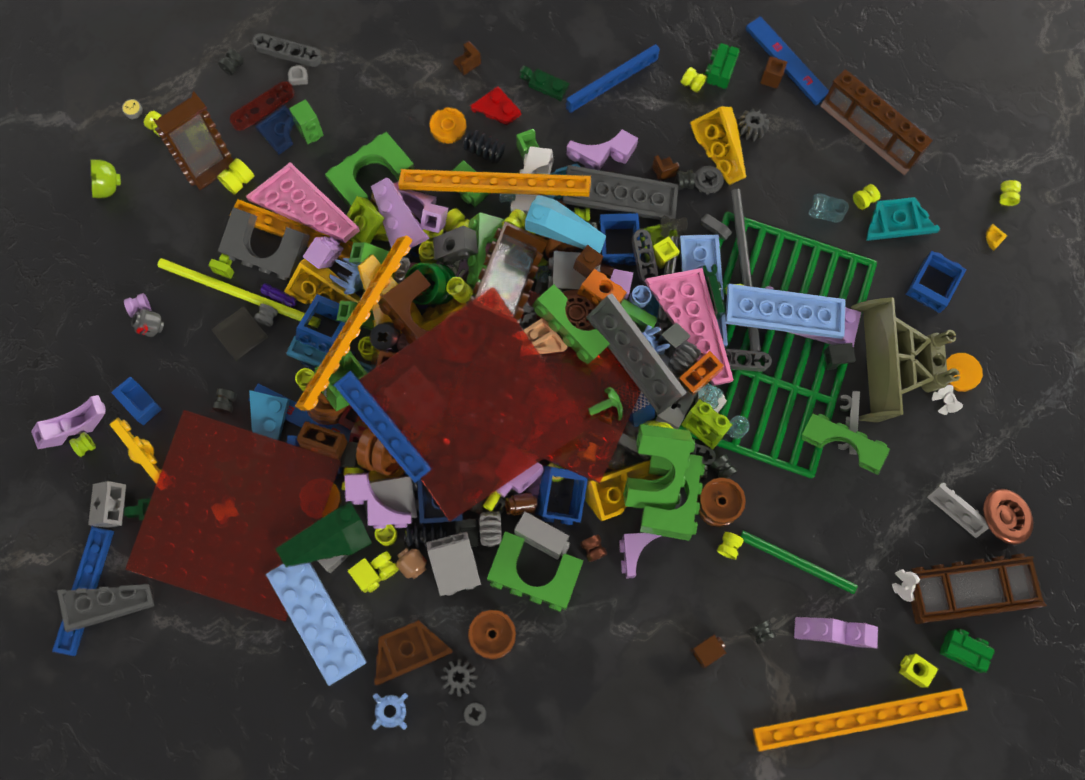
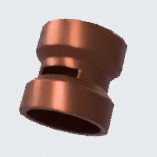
[580,535,607,562]

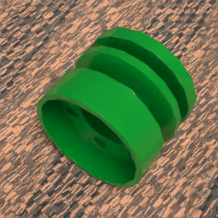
[405,263,456,305]

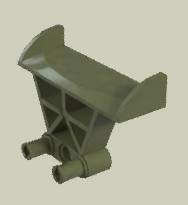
[851,298,960,422]

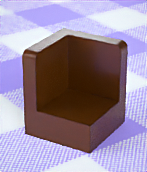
[453,41,481,75]
[760,56,787,89]
[652,155,679,181]

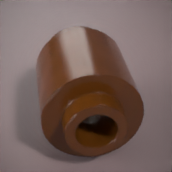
[505,492,537,516]

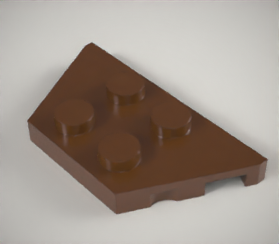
[374,620,453,686]

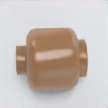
[396,548,427,579]

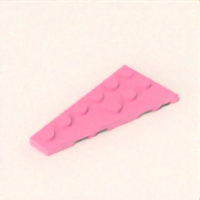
[246,162,360,243]
[645,268,733,386]

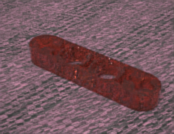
[230,81,295,130]

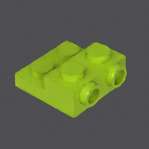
[346,196,384,244]
[681,399,732,449]

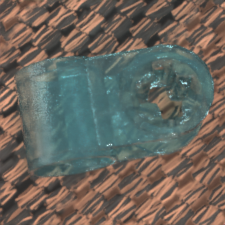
[809,194,849,223]

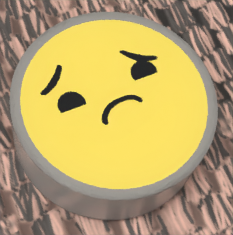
[122,99,143,119]

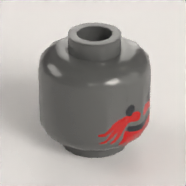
[131,309,164,337]

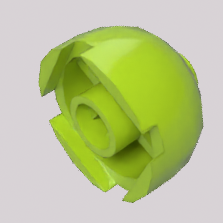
[91,160,121,198]

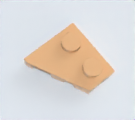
[514,318,568,356]

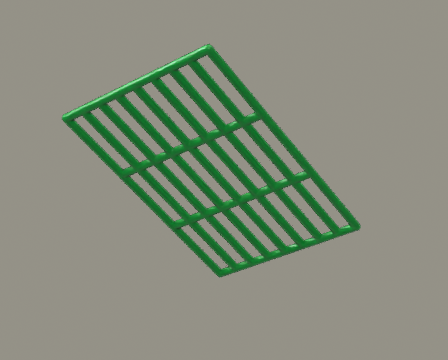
[654,212,877,478]

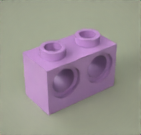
[303,236,344,269]

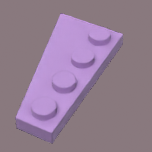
[371,178,430,249]

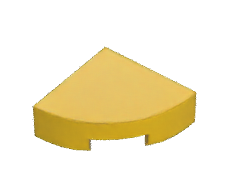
[986,224,1007,251]

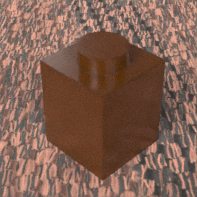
[573,245,604,278]
[691,635,726,668]

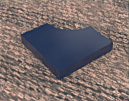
[255,105,295,155]

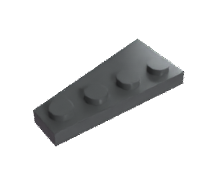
[57,584,155,632]

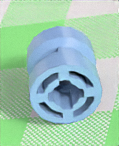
[629,285,652,309]

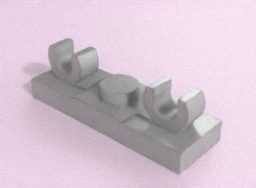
[838,391,860,455]
[927,483,989,538]

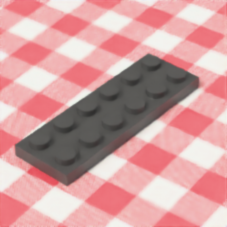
[562,165,679,222]
[586,293,687,414]

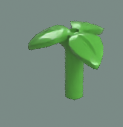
[588,387,623,421]

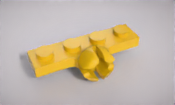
[109,417,170,491]

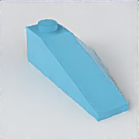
[525,195,606,253]

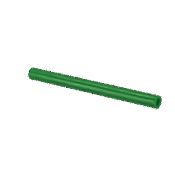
[740,530,858,594]

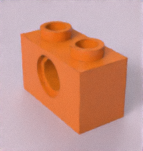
[577,269,627,307]
[679,351,724,396]

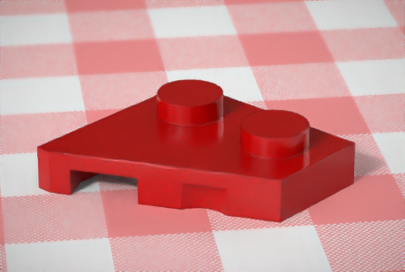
[470,86,521,125]

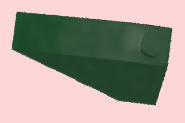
[276,502,372,568]

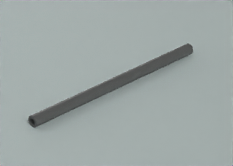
[731,189,761,352]

